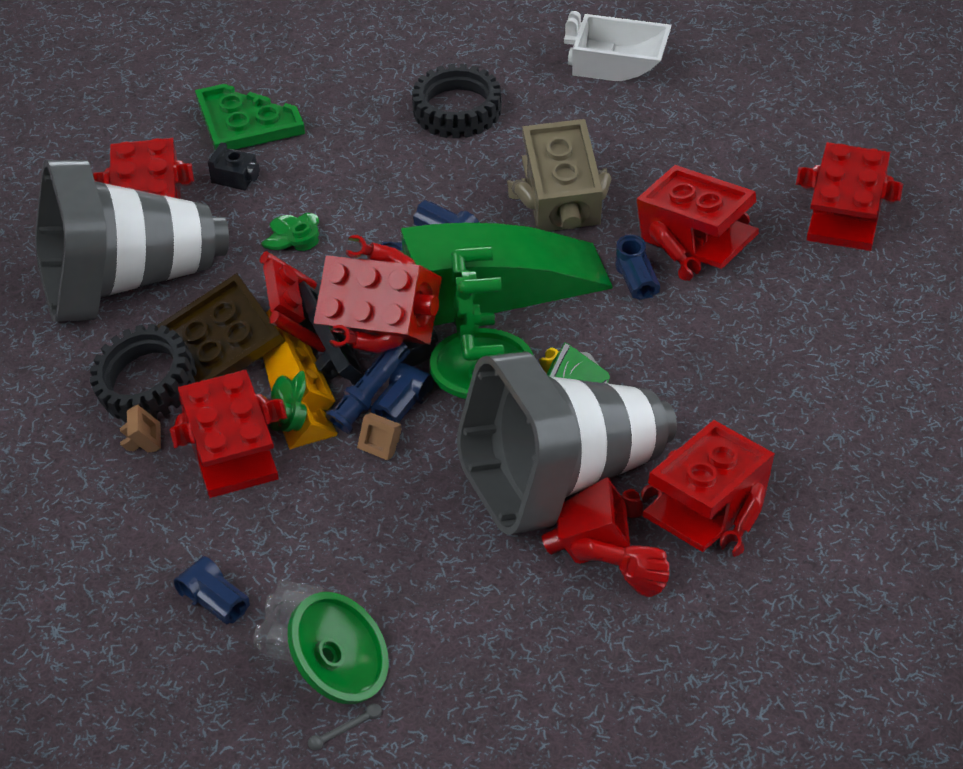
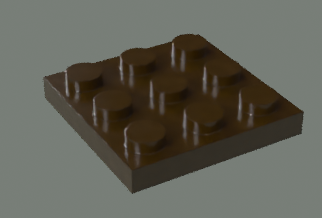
[157,273,285,383]

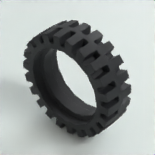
[412,64,502,139]
[90,324,197,423]

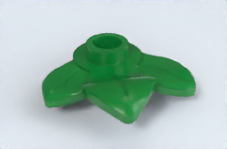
[261,212,319,251]
[269,371,307,432]

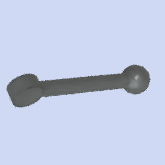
[308,704,382,751]

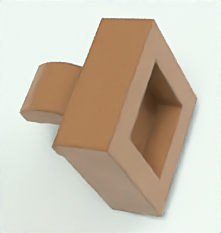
[120,405,161,453]
[357,413,402,460]

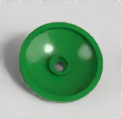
[430,328,533,400]
[287,592,389,704]

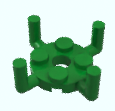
[451,247,504,361]

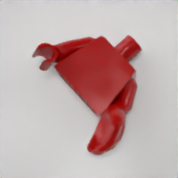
[542,477,670,597]

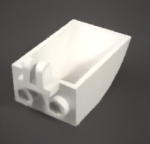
[564,11,672,81]

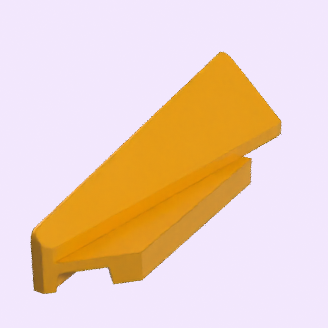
[263,309,338,450]

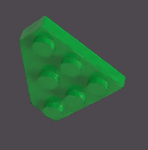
[195,84,305,150]

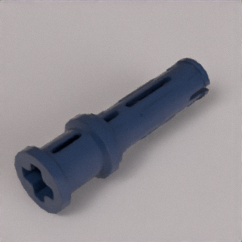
[325,342,410,434]

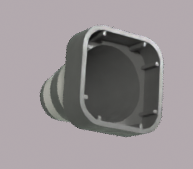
[35,160,229,322]
[457,352,677,535]

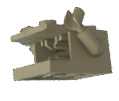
[507,119,612,231]

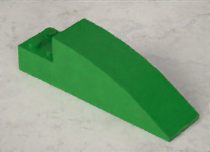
[401,223,613,326]

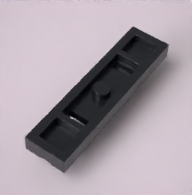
[298,281,364,386]

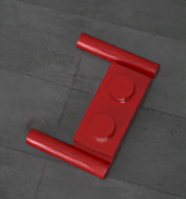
[259,251,326,352]

